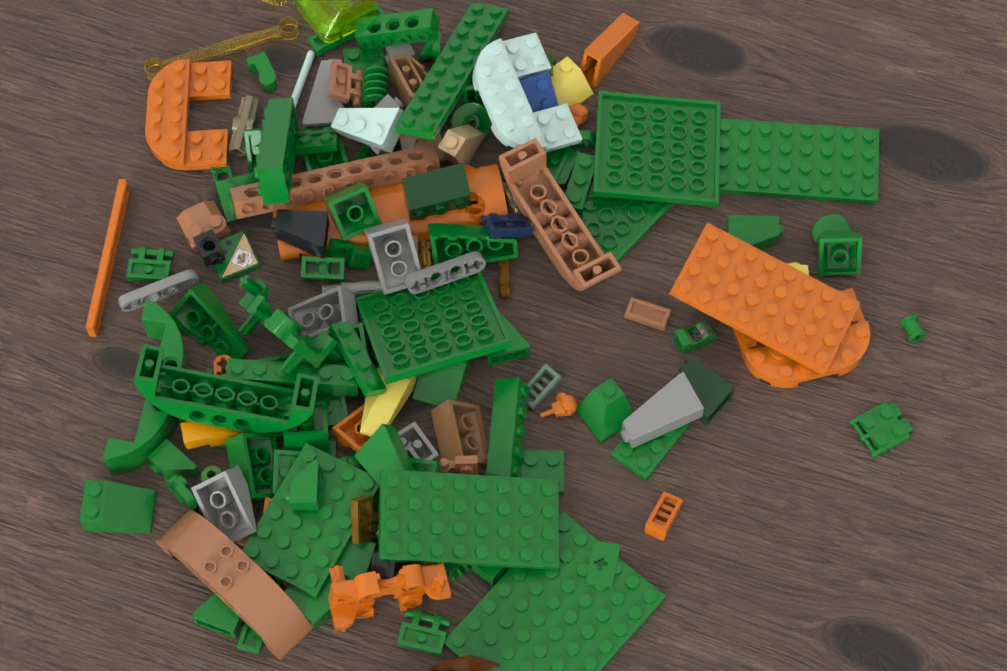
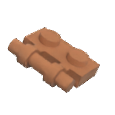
[328,60,363,108]
[440,455,479,475]

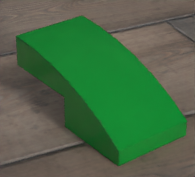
[325,238,372,269]

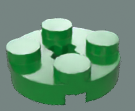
[164,473,200,512]

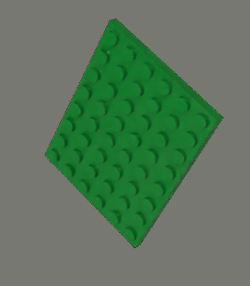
[444,512,666,671]

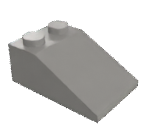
[364,217,421,295]
[288,286,359,338]
[191,465,257,542]

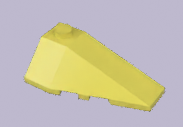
[360,367,418,437]

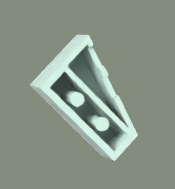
[331,108,403,153]

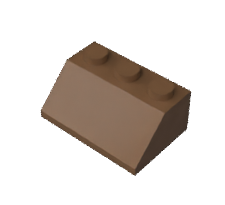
[431,399,489,469]

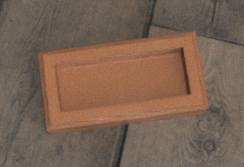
[624,297,672,331]

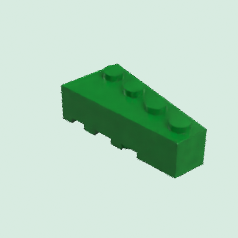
[427,223,519,269]

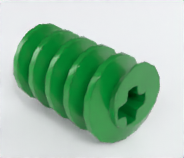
[361,66,389,108]

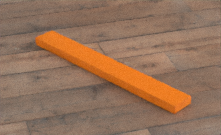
[85,179,130,337]

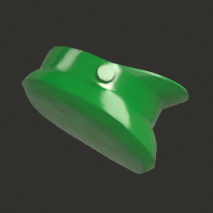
[419,30,442,61]
[812,214,851,245]

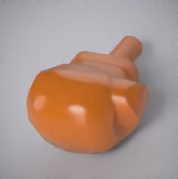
[569,104,589,129]
[540,393,577,418]

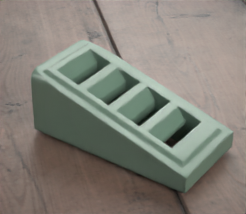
[526,363,564,410]

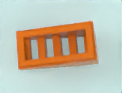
[644,491,684,541]

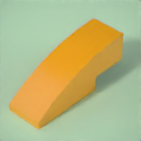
[180,421,249,450]

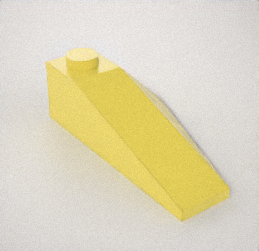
[550,56,594,107]

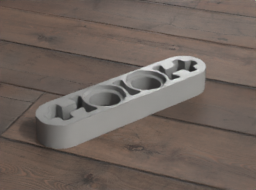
[405,251,486,294]
[118,269,199,312]

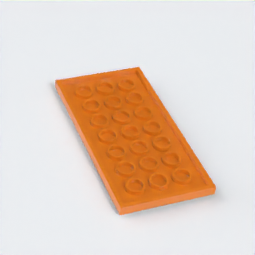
[669,222,860,376]

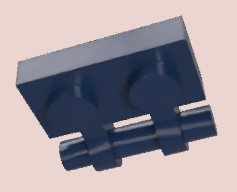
[481,212,533,239]

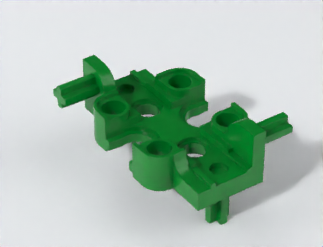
[238,275,343,375]

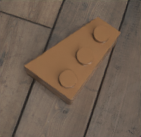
[389,54,428,108]

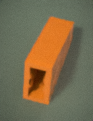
[580,13,640,89]

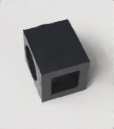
[193,229,226,267]

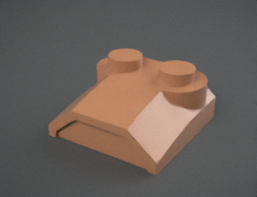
[176,201,231,252]

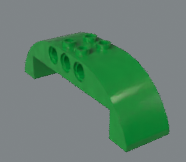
[103,300,189,476]
[134,344,319,433]

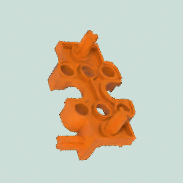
[328,563,451,632]

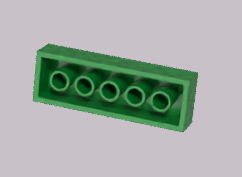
[254,97,299,205]

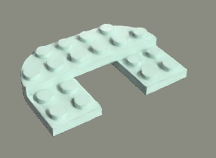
[472,32,582,153]

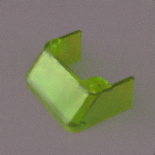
[292,0,377,43]

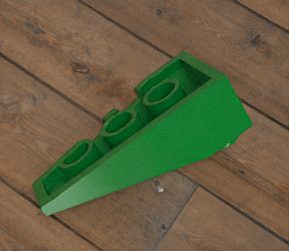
[169,283,249,359]

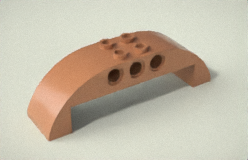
[499,138,622,291]
[155,510,313,661]

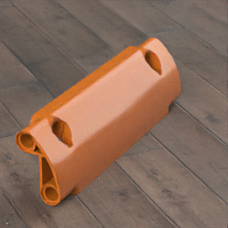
[273,164,508,261]

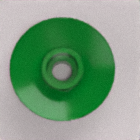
[451,103,492,138]

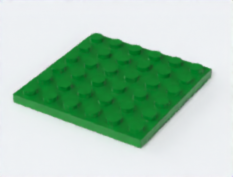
[592,91,721,207]
[355,266,512,384]

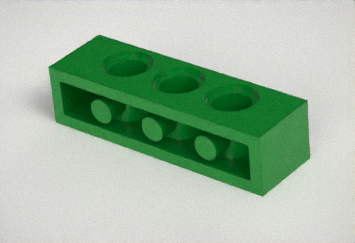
[355,8,440,50]

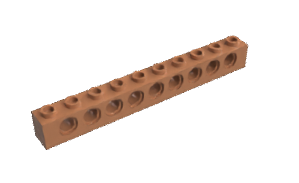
[230,143,441,219]

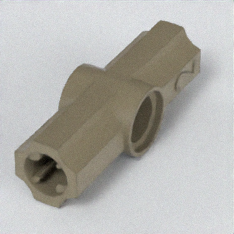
[229,95,260,157]

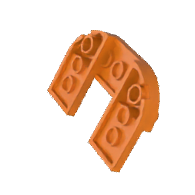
[145,58,233,171]
[732,288,870,388]

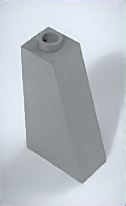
[303,59,344,130]
[620,372,704,448]

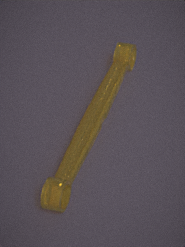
[143,16,299,80]

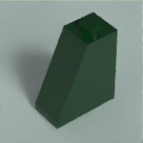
[678,356,734,426]

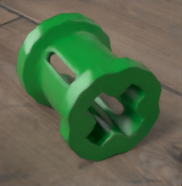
[900,315,927,343]

